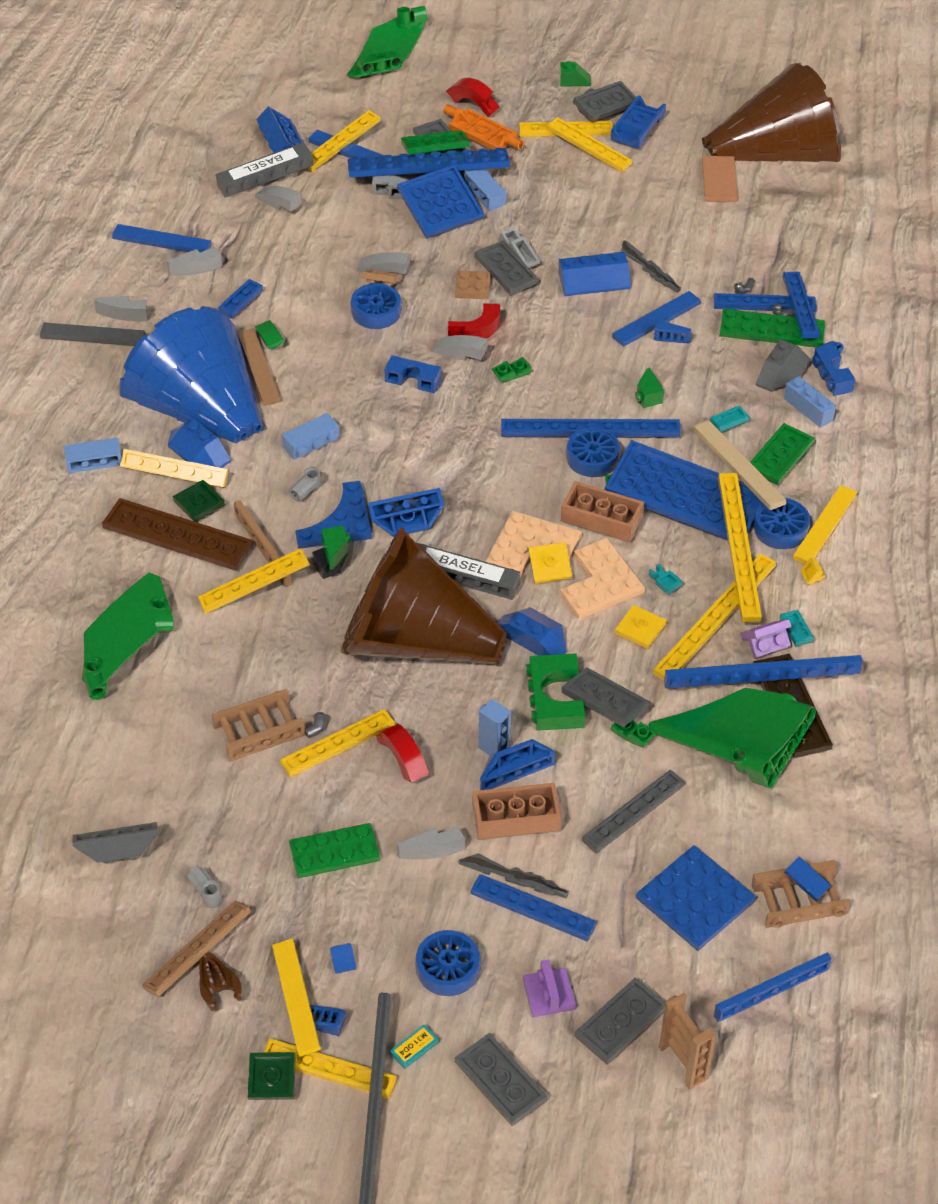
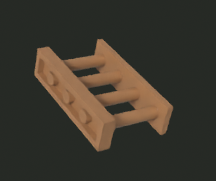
[212,689,305,762]
[751,860,851,928]
[659,993,716,1090]

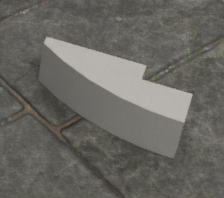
[372,175,408,199]
[255,186,302,212]
[498,227,541,268]
[167,247,222,276]
[357,252,410,274]
[94,296,148,322]
[433,335,487,361]
[397,826,465,860]

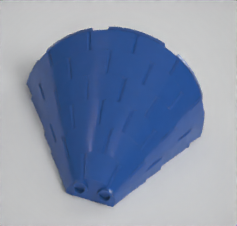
[119,306,264,443]

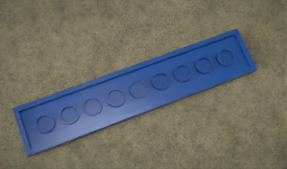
[347,147,510,177]

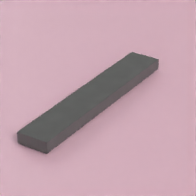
[40,322,145,346]
[582,769,685,854]

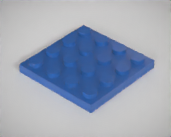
[397,164,484,238]
[636,845,756,951]

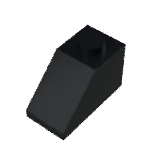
[312,547,348,579]

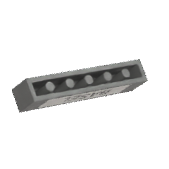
[215,142,313,198]
[415,542,520,600]

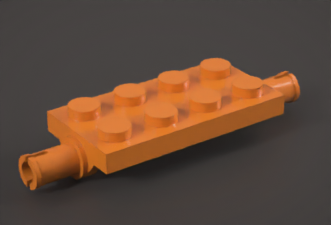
[443,104,524,150]

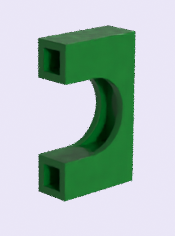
[526,653,585,731]

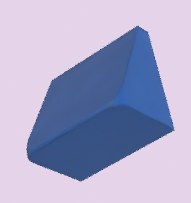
[330,943,356,974]

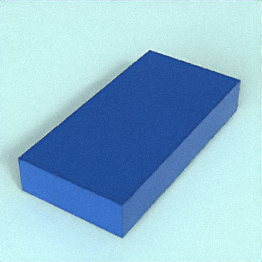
[784,856,831,901]

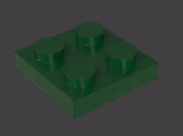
[173,480,225,522]
[248,1052,296,1100]

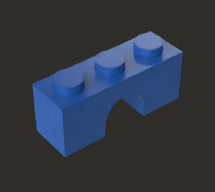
[812,345,855,396]
[384,355,441,393]

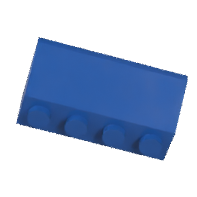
[256,106,303,153]
[558,252,631,296]

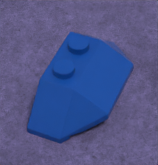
[168,419,231,468]
[368,488,444,537]
[496,607,567,655]
[480,739,555,790]

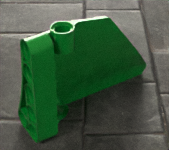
[649,688,816,788]

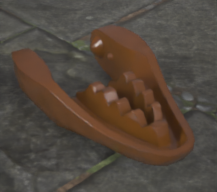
[199,952,242,1011]

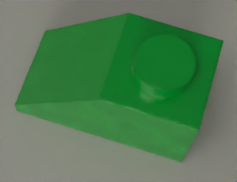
[560,61,591,87]
[635,368,664,408]
[321,525,351,569]

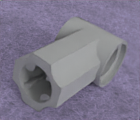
[289,466,321,502]
[187,866,222,908]

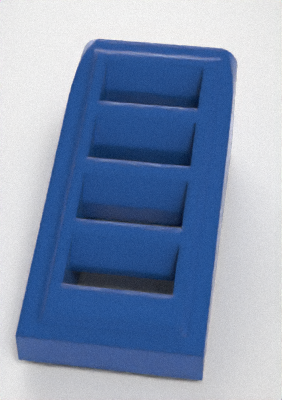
[654,320,692,344]
[310,1005,346,1037]

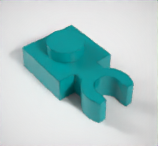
[649,564,682,595]

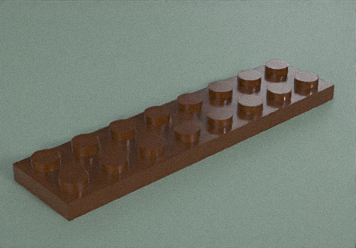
[102,498,253,571]

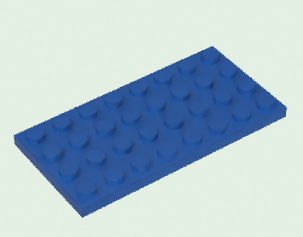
[604,440,762,540]

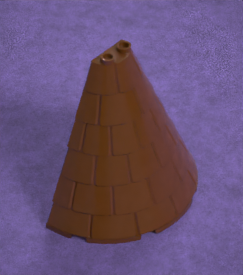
[702,63,841,162]
[341,527,507,666]

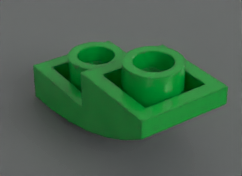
[255,320,284,349]
[492,357,532,382]
[610,720,656,748]

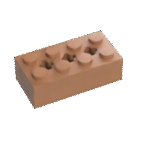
[561,481,644,542]
[472,783,561,839]

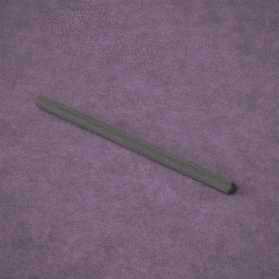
[359,992,390,1204]

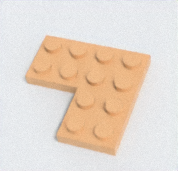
[486,511,582,577]
[560,538,645,620]

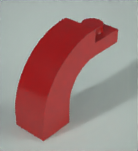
[446,78,500,117]
[448,303,500,339]
[376,723,429,783]

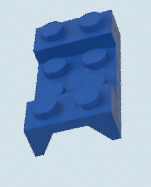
[611,95,666,149]

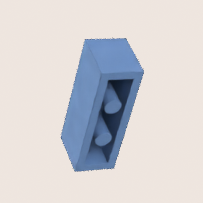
[464,169,507,211]
[784,376,836,428]
[282,413,339,460]
[64,437,122,473]
[478,699,511,756]

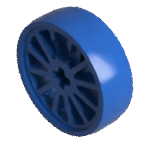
[350,283,402,329]
[566,427,620,477]
[753,498,810,549]
[415,930,481,996]

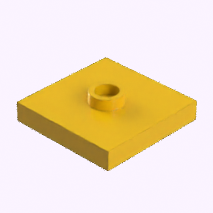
[528,542,572,584]
[614,604,667,649]

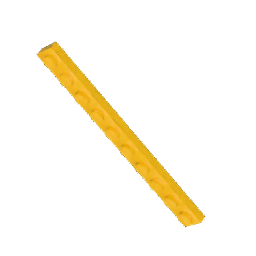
[718,473,762,622]
[653,553,776,680]

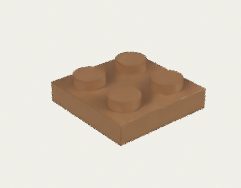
[361,269,402,286]
[455,270,490,300]

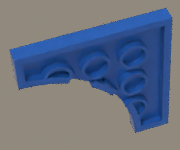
[295,481,372,549]

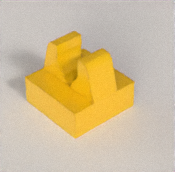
[800,558,826,585]

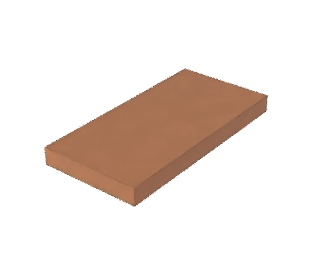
[702,156,738,202]

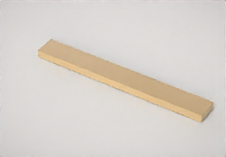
[693,420,786,510]

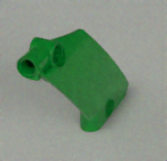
[347,6,428,78]
[82,572,174,700]

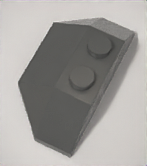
[756,339,811,392]
[72,822,158,864]

